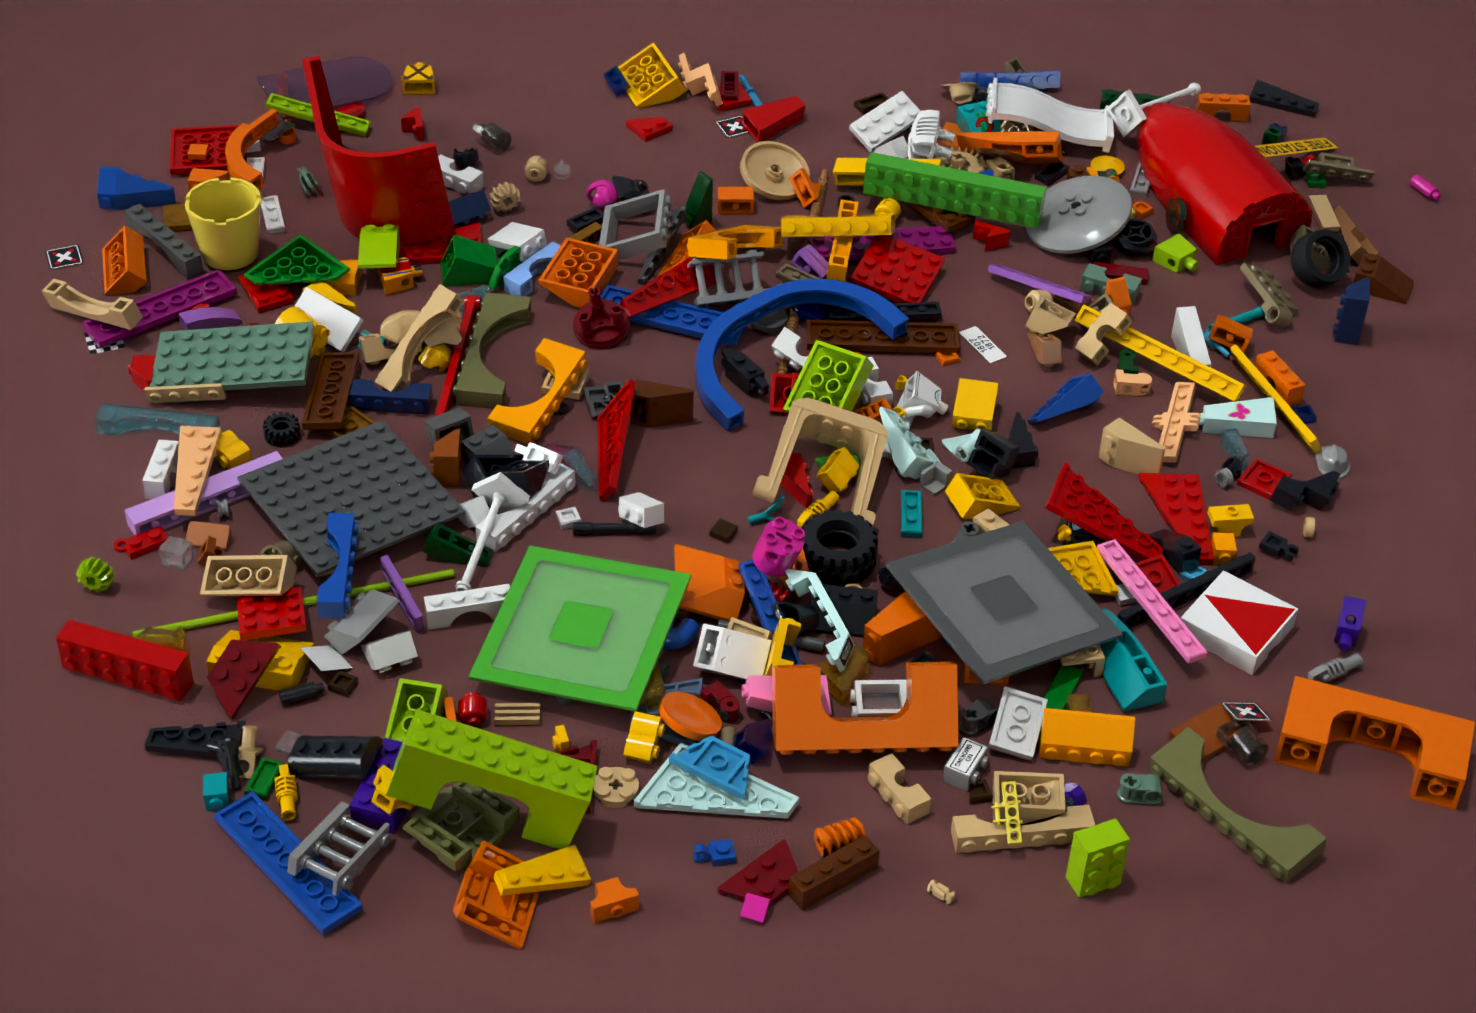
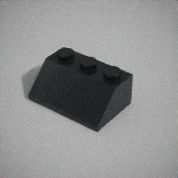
[812,584,878,638]

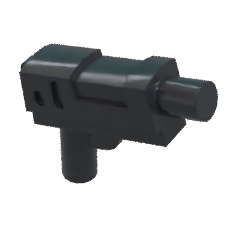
[207,736,243,788]

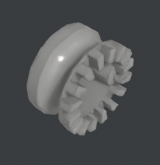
[1214,468,1234,488]
[216,499,229,518]

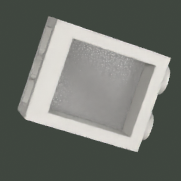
[850,680,907,717]

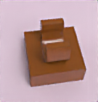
[197,536,223,566]

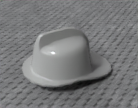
[1316,444,1350,478]

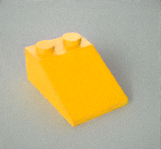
[945,473,1020,520]

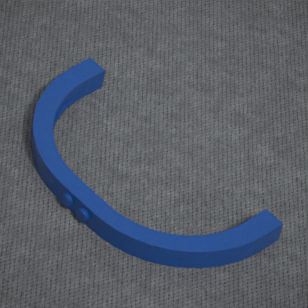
[695,279,909,431]

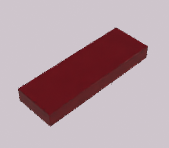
[1094,262,1149,285]

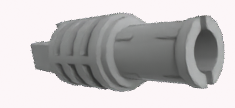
[1307,654,1363,683]

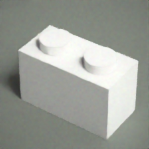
[618,492,664,528]

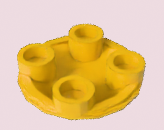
[1090,155,1125,176]

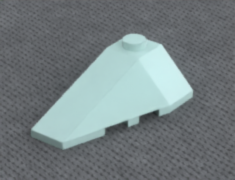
[879,406,941,479]

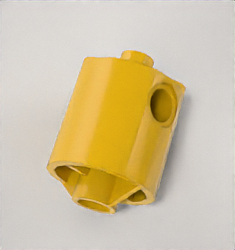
[275,306,330,358]

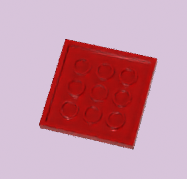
[170,125,240,175]
[849,235,945,303]

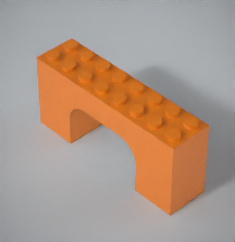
[772,662,958,755]
[1274,676,1475,810]

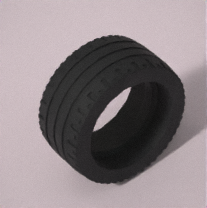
[1290,229,1351,287]

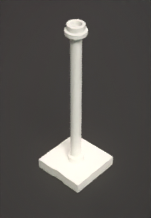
[1107,83,1201,137]
[455,472,530,592]

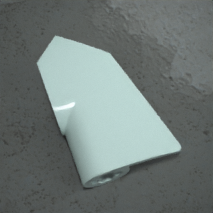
[942,429,1001,462]

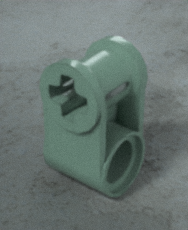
[1116,773,1163,805]

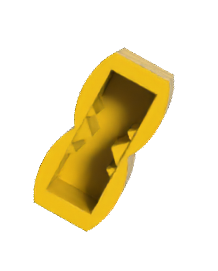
[214,430,252,470]
[817,447,859,493]
[623,711,666,764]

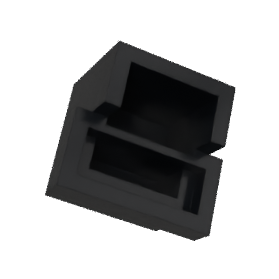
[967,428,1020,479]

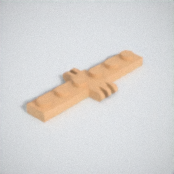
[1152,382,1201,463]

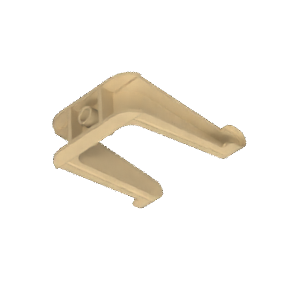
[752,398,888,527]

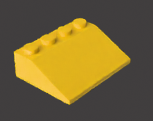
[613,42,687,109]
[206,630,315,691]

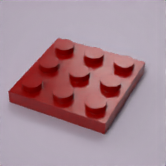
[236,587,307,640]

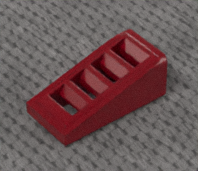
[720,71,738,99]

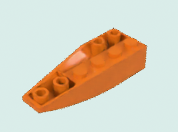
[957,131,1063,164]

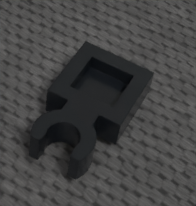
[1259,531,1299,561]

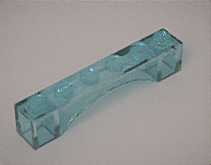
[94,403,220,436]

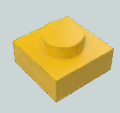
[552,725,569,751]

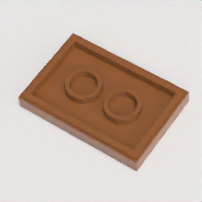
[1169,703,1249,763]

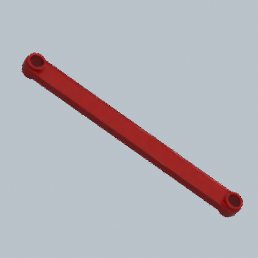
[435,295,482,416]

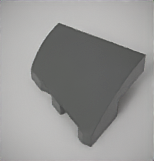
[583,381,624,419]

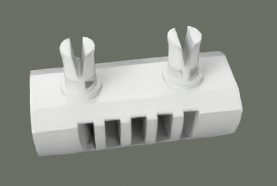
[908,110,955,160]

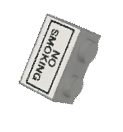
[942,737,989,792]

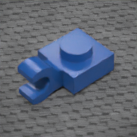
[693,839,736,866]

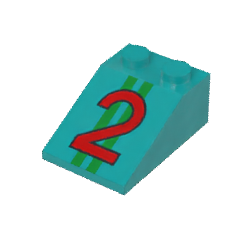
[956,101,1002,133]

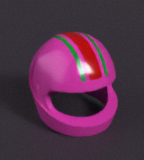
[586,180,620,212]

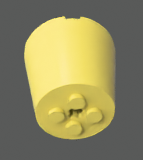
[185,178,261,270]

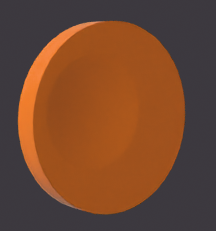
[659,692,722,741]

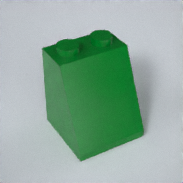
[440,235,498,286]

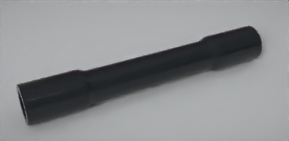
[573,522,656,535]

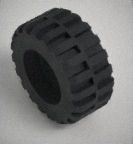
[801,509,878,586]

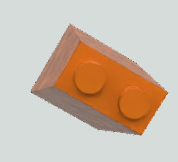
[862,591,942,666]

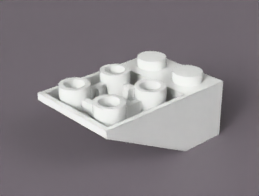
[693,624,772,680]

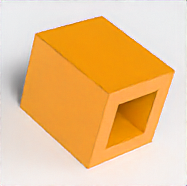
[1211,532,1237,565]

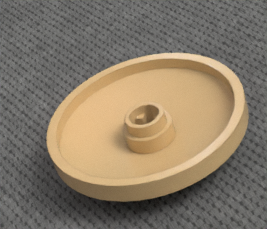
[740,141,810,200]

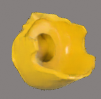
[418,343,452,372]

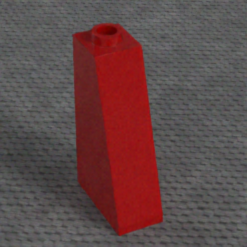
[742,95,805,143]

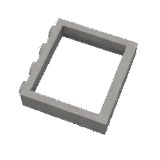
[599,189,673,260]

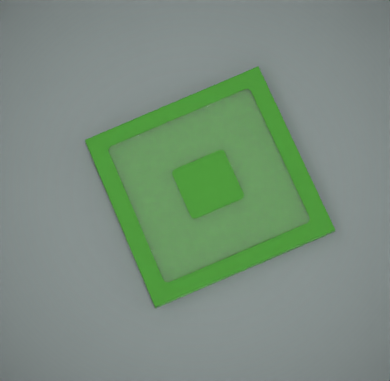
[468,546,692,712]

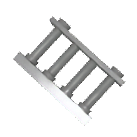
[687,250,769,307]
[287,801,390,896]

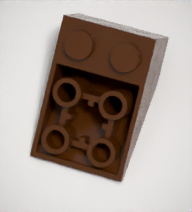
[630,379,694,428]

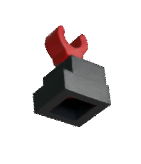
[1285,154,1316,180]

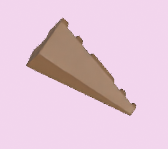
[1334,205,1383,265]

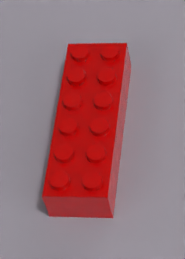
[55,619,194,702]

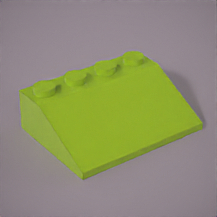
[783,340,874,412]

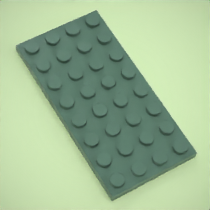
[150,321,315,391]

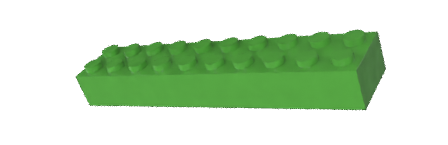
[863,152,1047,229]

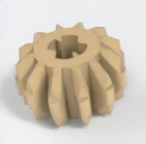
[489,181,521,213]

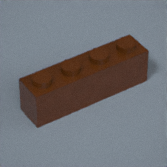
[788,835,880,910]

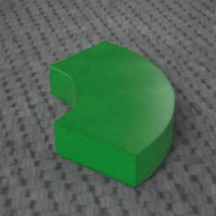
[488,246,521,290]

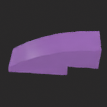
[179,307,242,330]

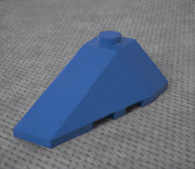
[97,166,176,210]
[1027,373,1104,423]

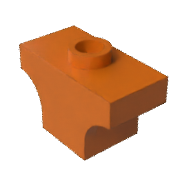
[590,877,639,923]

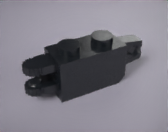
[721,348,769,396]

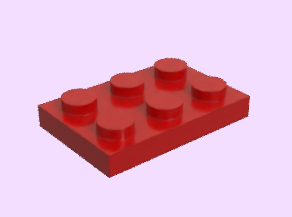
[238,275,294,313]

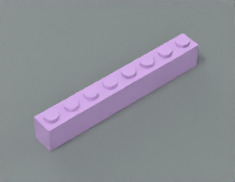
[125,451,283,536]

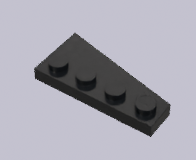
[1249,79,1319,118]
[144,720,246,759]

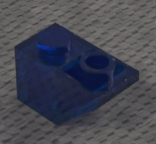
[732,719,773,765]

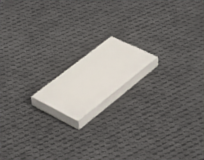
[295,287,364,352]

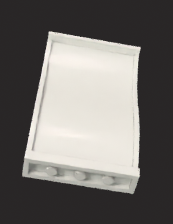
[986,78,1114,153]

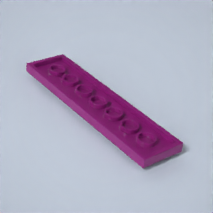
[807,226,957,262]
[81,269,238,349]

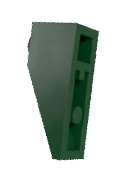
[684,171,713,229]
[422,523,493,567]

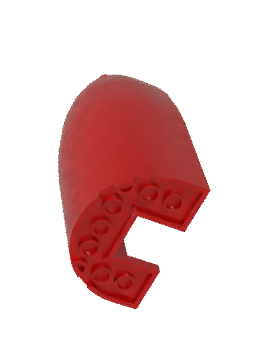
[1137,102,1312,265]

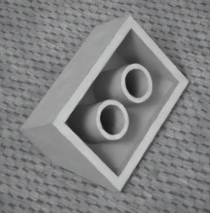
[324,589,399,655]

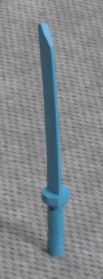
[739,75,783,133]

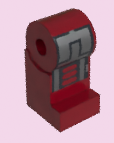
[700,680,740,723]

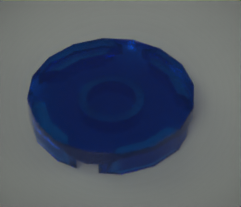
[791,303,828,323]

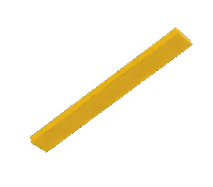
[1230,344,1322,453]

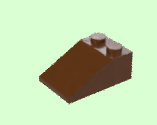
[1353,253,1414,305]

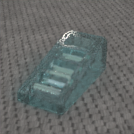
[1219,429,1249,470]
[562,446,597,486]

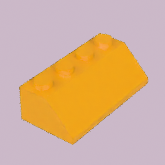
[1039,708,1135,767]

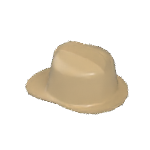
[940,82,979,104]

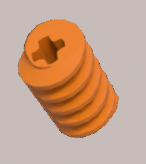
[814,817,866,856]

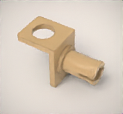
[238,726,263,779]

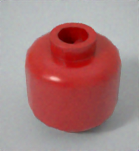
[458,692,488,727]

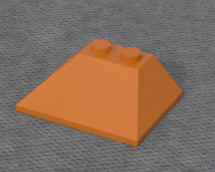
[674,544,745,621]
[453,840,540,950]

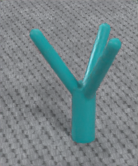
[747,496,785,524]

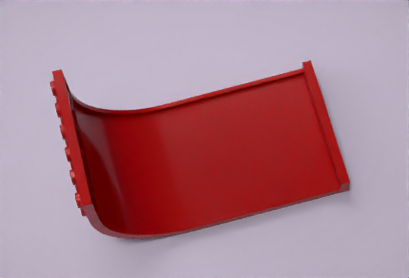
[302,55,456,245]

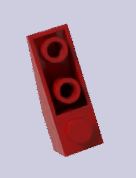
[780,453,813,509]

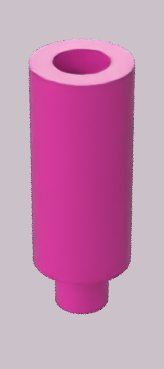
[1410,174,1441,201]

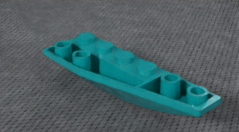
[1100,608,1167,712]

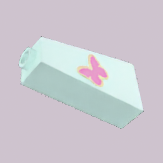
[1199,397,1277,438]

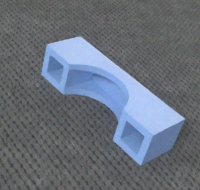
[503,241,561,296]

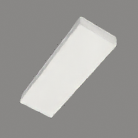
[261,195,286,235]

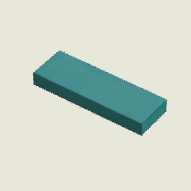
[901,490,922,538]

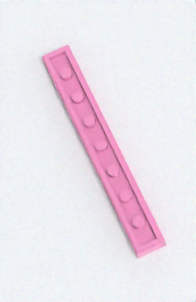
[1097,539,1208,664]

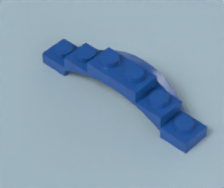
[960,70,1060,91]

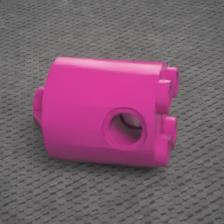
[752,517,805,577]

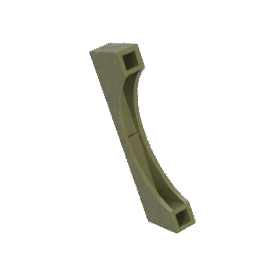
[453,293,532,409]
[1149,727,1327,883]

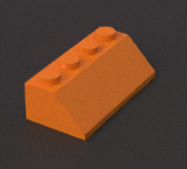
[657,220,716,278]
[102,226,147,296]

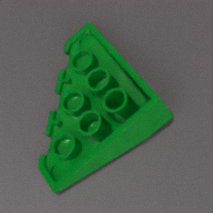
[244,234,350,286]

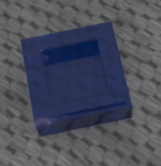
[1291,405,1317,424]

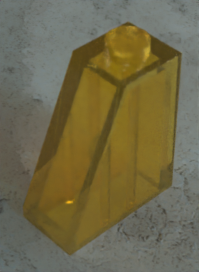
[817,643,870,706]

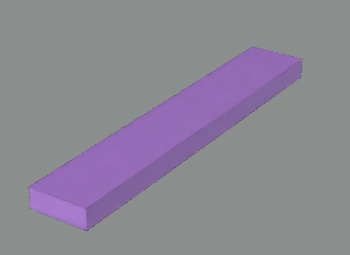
[988,264,1092,304]

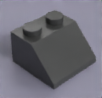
[424,407,474,452]
[461,425,516,463]

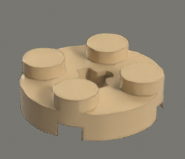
[593,767,639,808]

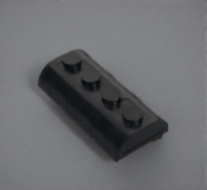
[288,735,383,779]

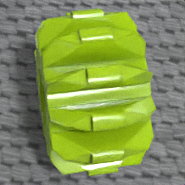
[76,556,115,593]

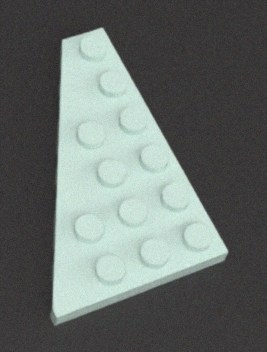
[634,742,799,819]

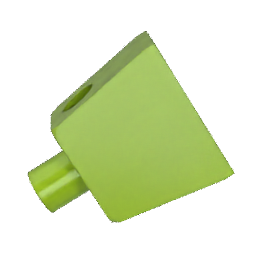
[1153,234,1199,273]

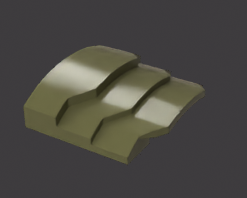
[403,782,520,871]

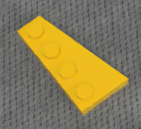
[494,845,591,896]

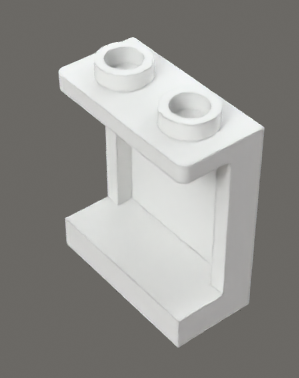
[488,222,547,262]

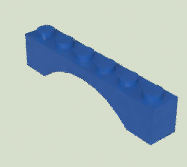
[317,513,359,618]

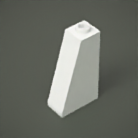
[1171,306,1211,381]

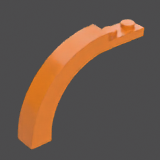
[225,108,279,190]

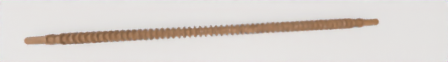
[777,169,828,374]

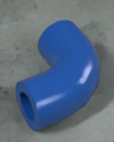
[662,618,700,650]

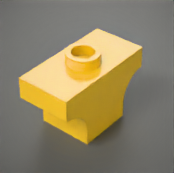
[1207,504,1254,537]
[371,765,415,815]

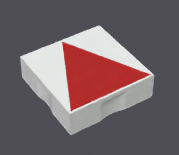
[1180,570,1298,675]

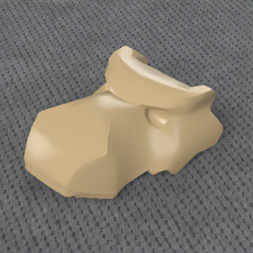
[380,310,462,347]

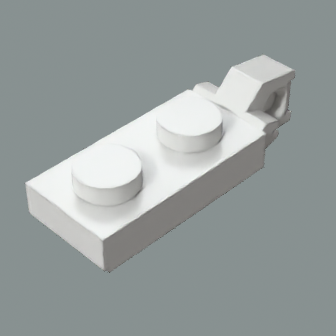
[515,442,563,474]

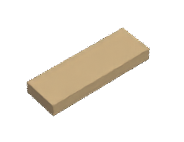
[1308,195,1341,232]

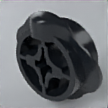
[1113,219,1158,257]

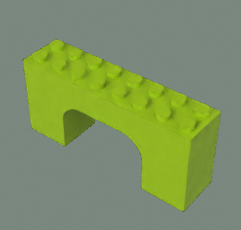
[386,709,598,849]

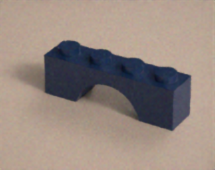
[349,379,433,414]

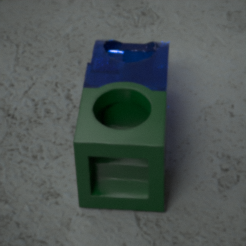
[1261,122,1288,145]

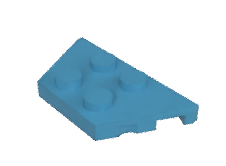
[669,735,750,800]

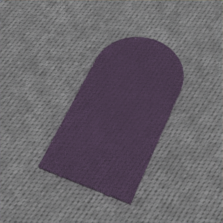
[257,57,393,120]

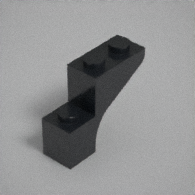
[1270,471,1340,511]

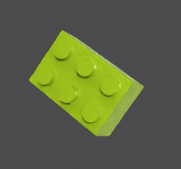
[1066,818,1130,898]

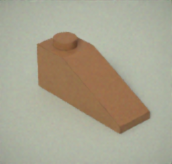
[1027,331,1062,367]

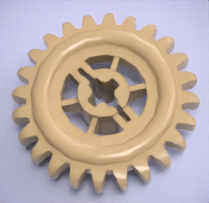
[933,146,986,173]

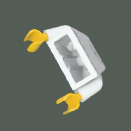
[893,371,948,418]

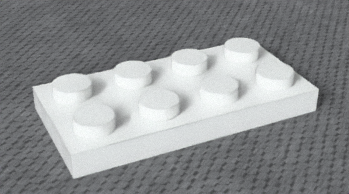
[849,91,920,153]

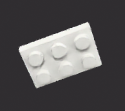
[988,686,1048,761]

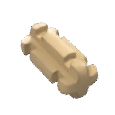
[927,879,956,904]

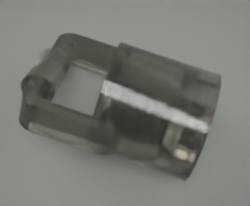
[472,122,512,152]
[1216,720,1269,766]

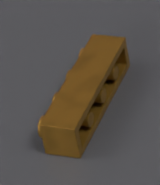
[563,222,602,243]

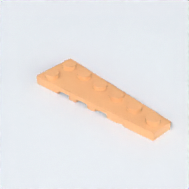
[174,426,221,516]

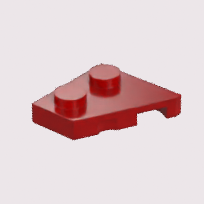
[626,117,673,142]

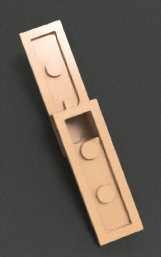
[678,53,723,106]

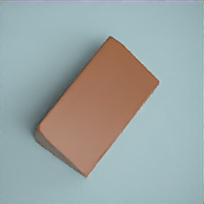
[185,521,232,551]

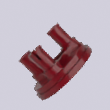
[573,286,630,349]

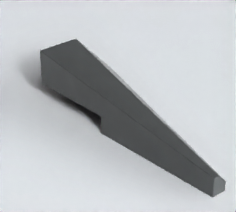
[637,206,687,284]

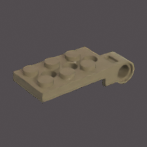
[1240,263,1299,328]

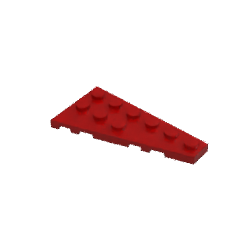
[398,222,481,265]
[597,379,636,501]
[1045,461,1163,561]
[1138,473,1214,565]

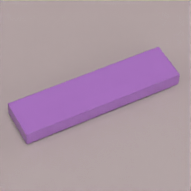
[380,555,423,631]

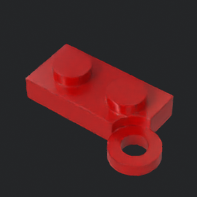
[113,526,170,559]

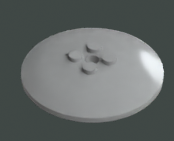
[1025,176,1132,254]

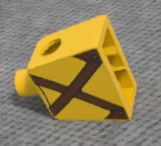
[402,62,435,94]

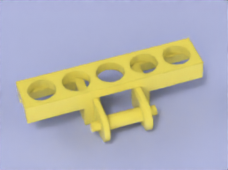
[991,781,1023,844]

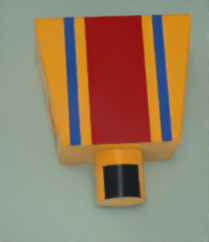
[378,257,423,295]

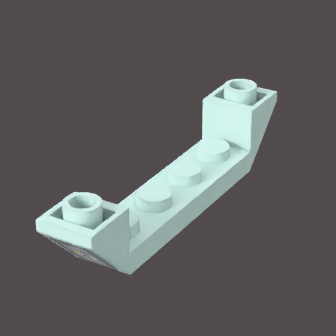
[785,569,855,672]

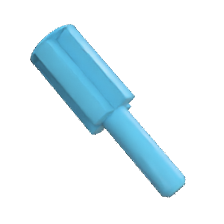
[1202,329,1230,357]

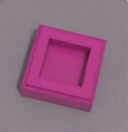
[740,893,771,923]

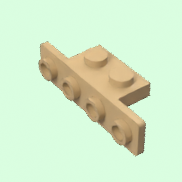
[144,383,226,403]

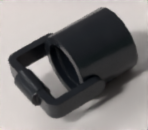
[771,601,819,634]

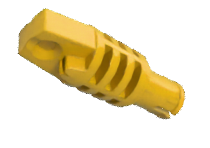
[797,491,840,528]
[274,764,298,821]

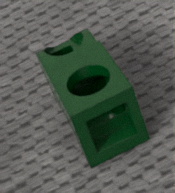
[1117,349,1139,374]

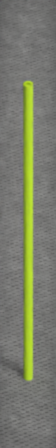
[132,569,455,639]

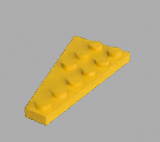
[1048,541,1119,596]

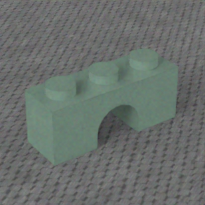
[1080,263,1142,305]

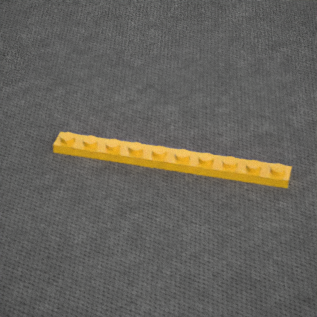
[1074,304,1246,402]

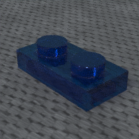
[603,65,631,97]

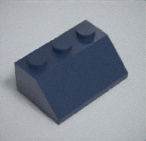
[449,190,491,227]
[1332,278,1370,345]

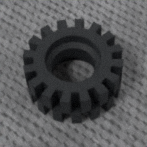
[263,412,301,447]

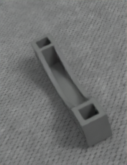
[124,204,204,280]

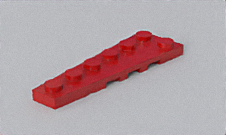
[620,257,716,318]

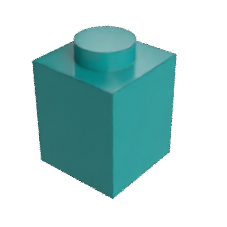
[203,772,230,811]

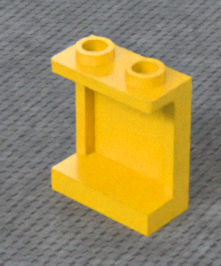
[952,378,999,432]
[764,618,801,676]

